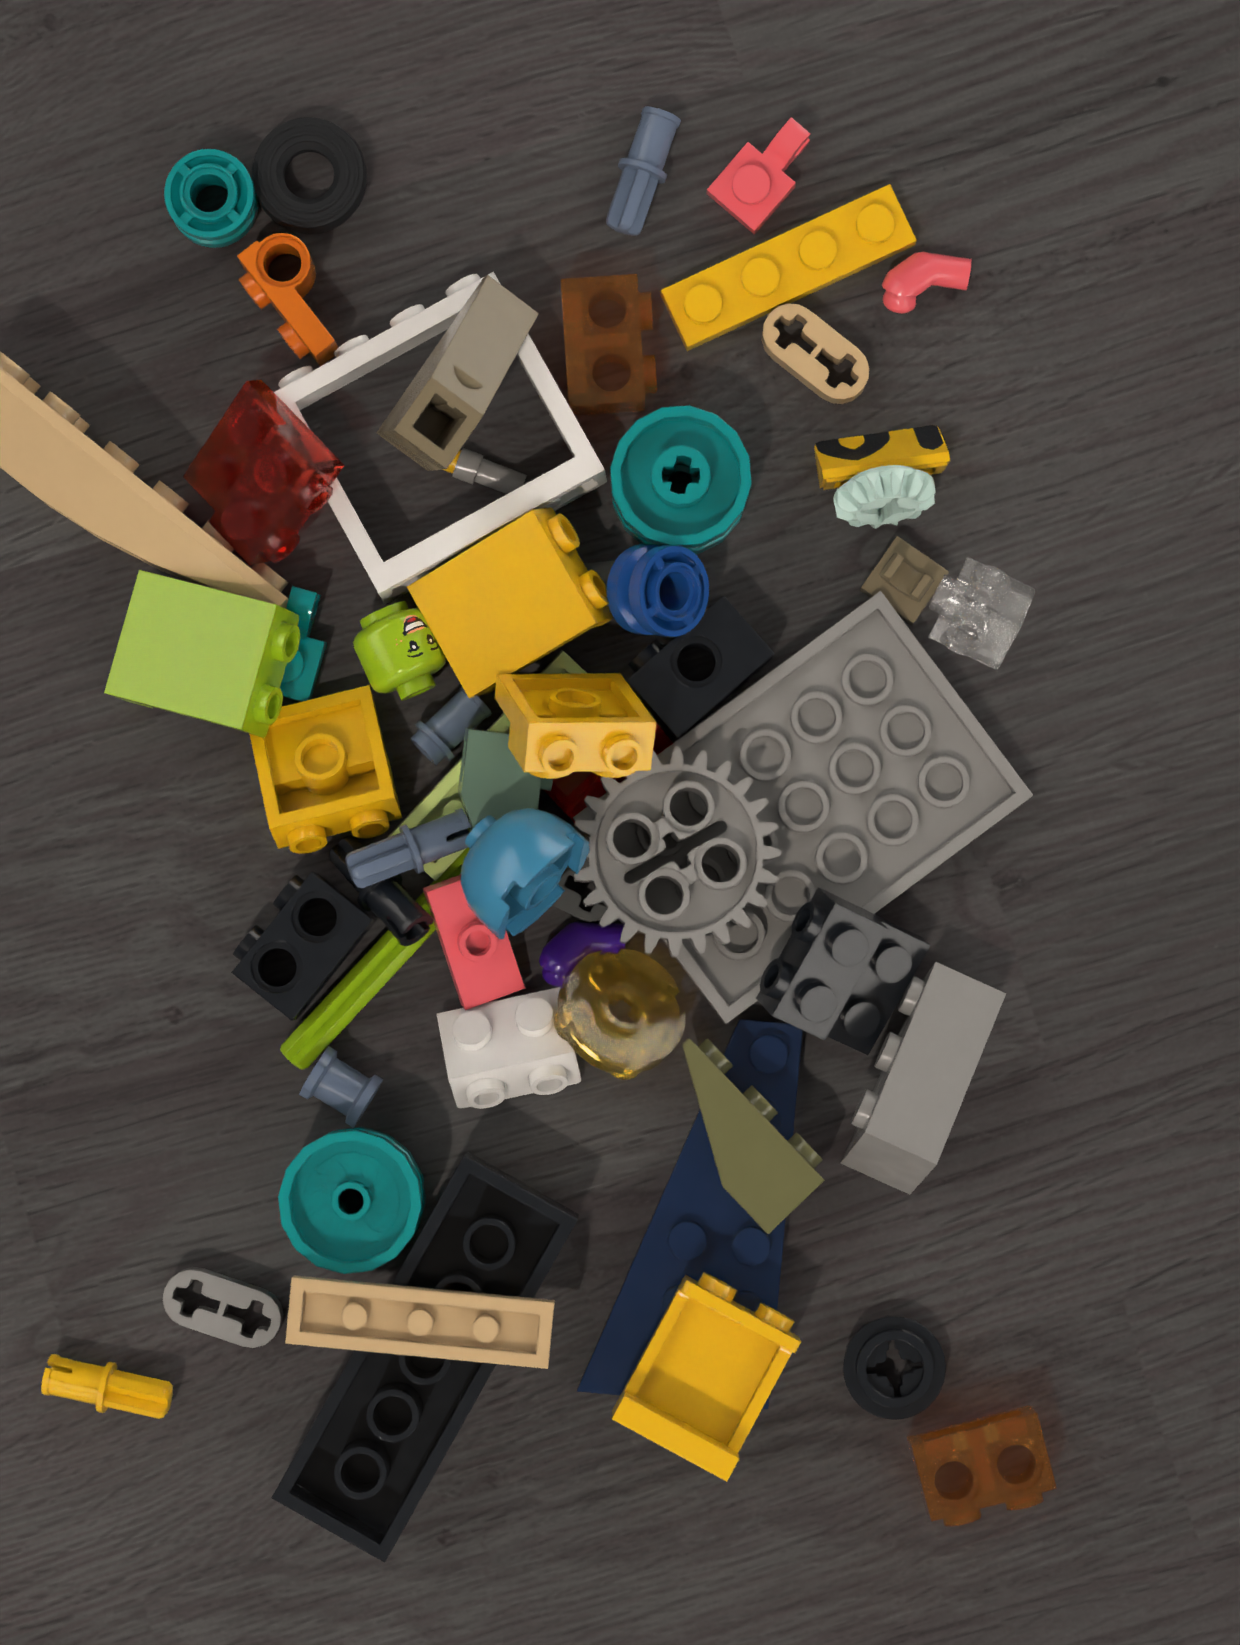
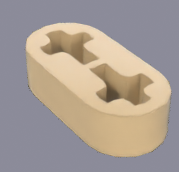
[762,304,869,404]

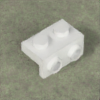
[437,987,581,1109]

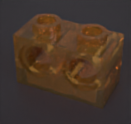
[561,274,657,415]
[906,1405,1057,1527]

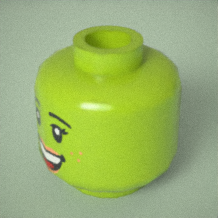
[353,601,447,701]

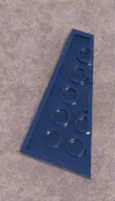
[577,1019,803,1409]

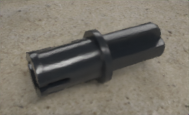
[329,835,433,946]

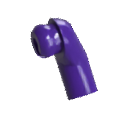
[539,922,625,987]

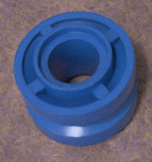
[607,544,709,637]

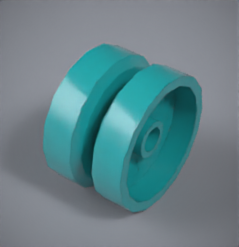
[610,405,752,554]
[278,1127,426,1274]

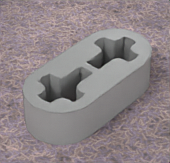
[162,1267,284,1348]

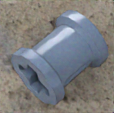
[299,1046,384,1128]

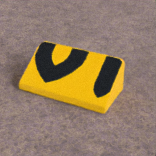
[814,425,950,490]

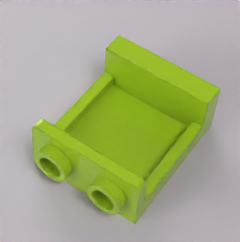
[104,570,300,738]

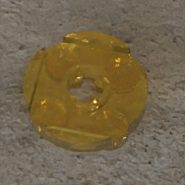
[554,949,686,1080]

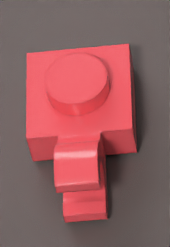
[707,117,811,235]

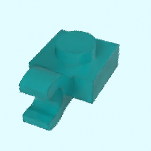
[280,586,327,701]

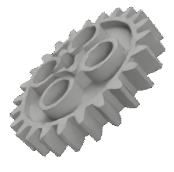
[573,746,781,958]

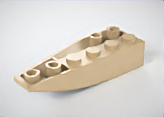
[0,352,289,609]

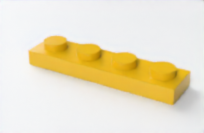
[660,184,917,351]

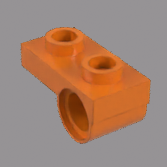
[237,233,338,367]

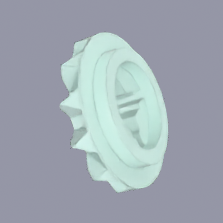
[833,465,936,529]

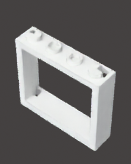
[269,271,607,604]

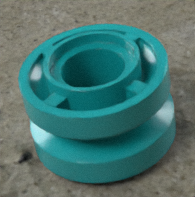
[164,149,259,248]

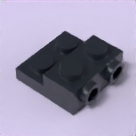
[756,887,931,1055]

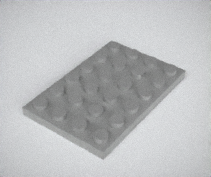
[573,591,1033,1024]

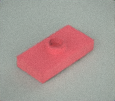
[423,874,525,1010]

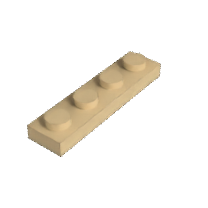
[285,1275,555,1369]

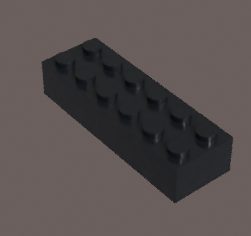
[272,1152,579,1563]

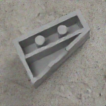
[840,962,1006,1195]

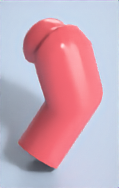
[882,252,972,314]

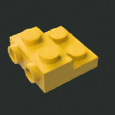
[494,673,656,779]
[249,685,402,854]

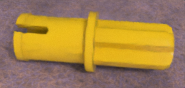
[41,1354,173,1419]

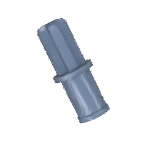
[606,106,681,236]
[345,808,471,888]

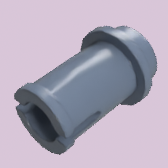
[410,686,492,766]

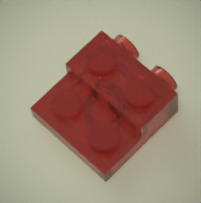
[183,379,345,565]

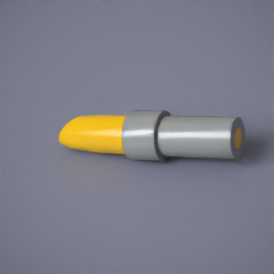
[442,448,527,494]

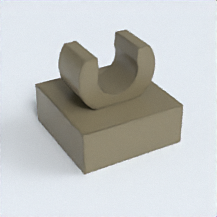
[860,536,949,626]

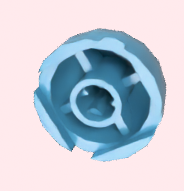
[461,808,590,939]

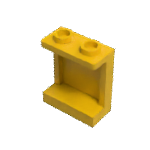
[407,507,613,698]
[612,1272,801,1482]

